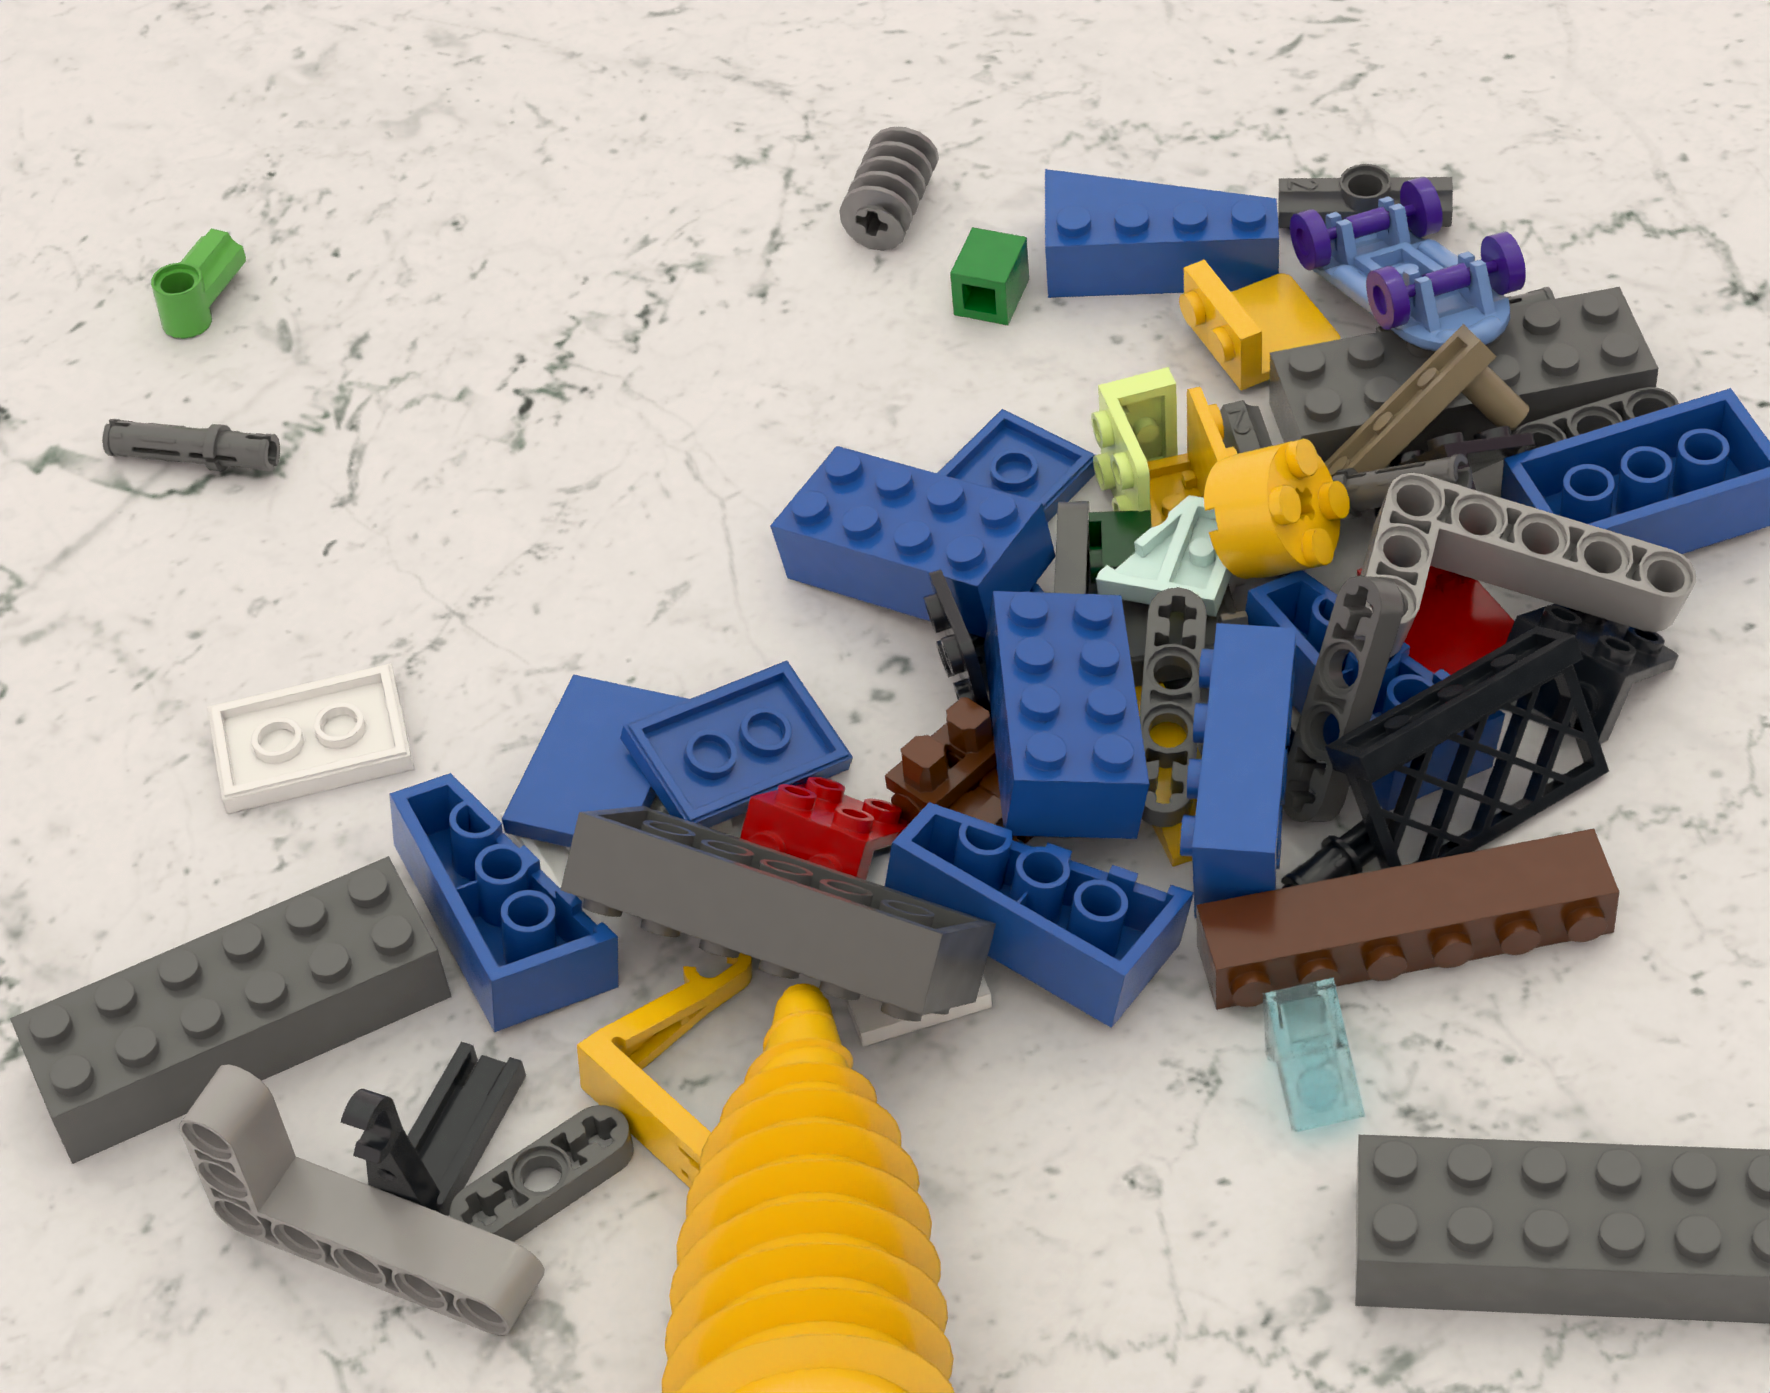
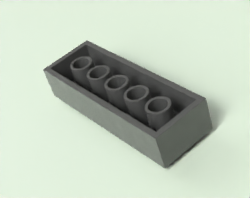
[1269,287,1659,468]
[560,806,996,1022]
[10,856,452,1164]
[1355,1134,1770,1324]

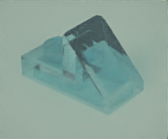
[1263,978,1365,1132]

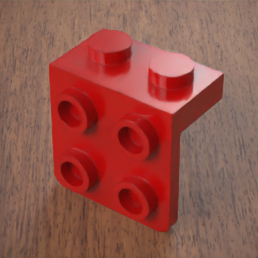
[1357,566,1514,675]
[740,777,909,880]

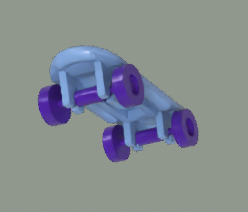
[1290,177,1526,351]

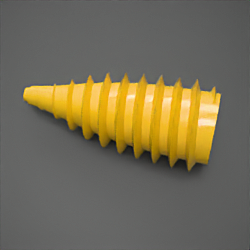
[662,983,955,1393]

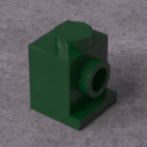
[1089,510,1151,584]

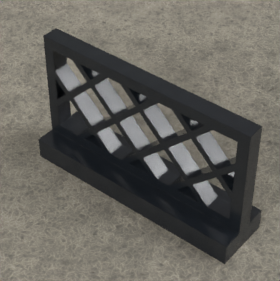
[1325,626,1609,869]

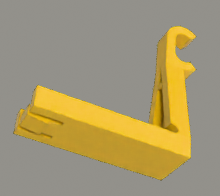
[577,953,752,1188]

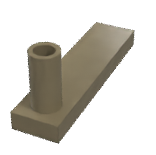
[1324,324,1529,477]

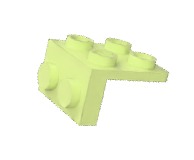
[1091,367,1178,512]

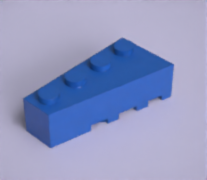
[1045,169,1279,298]
[1245,570,1505,811]
[1180,623,1296,918]
[389,773,619,1032]
[885,802,1194,1028]

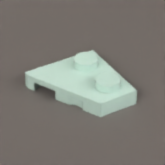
[1096,495,1232,617]

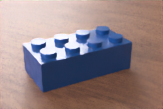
[1500,388,1770,554]
[770,446,1056,638]
[984,591,1149,839]

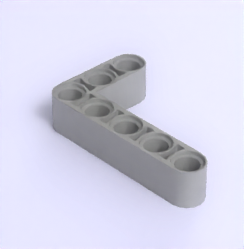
[1354,473,1696,657]
[179,1064,545,1335]

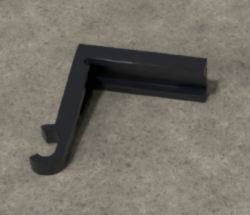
[340,1041,526,1216]

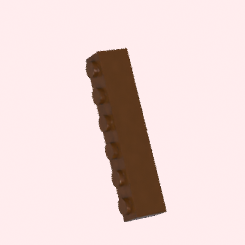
[1196,828,1620,1010]

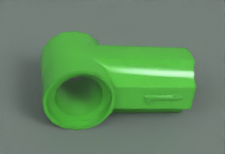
[151,228,246,339]

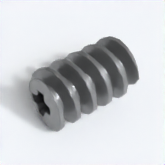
[839,127,939,251]

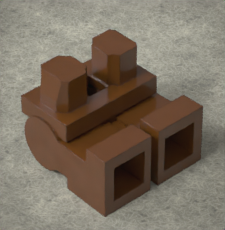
[885,697,1034,844]

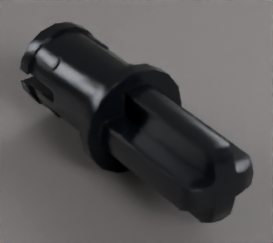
[1281,809,1390,888]

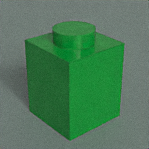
[950,227,1029,325]

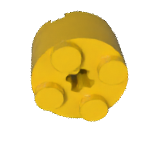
[1204,438,1350,579]

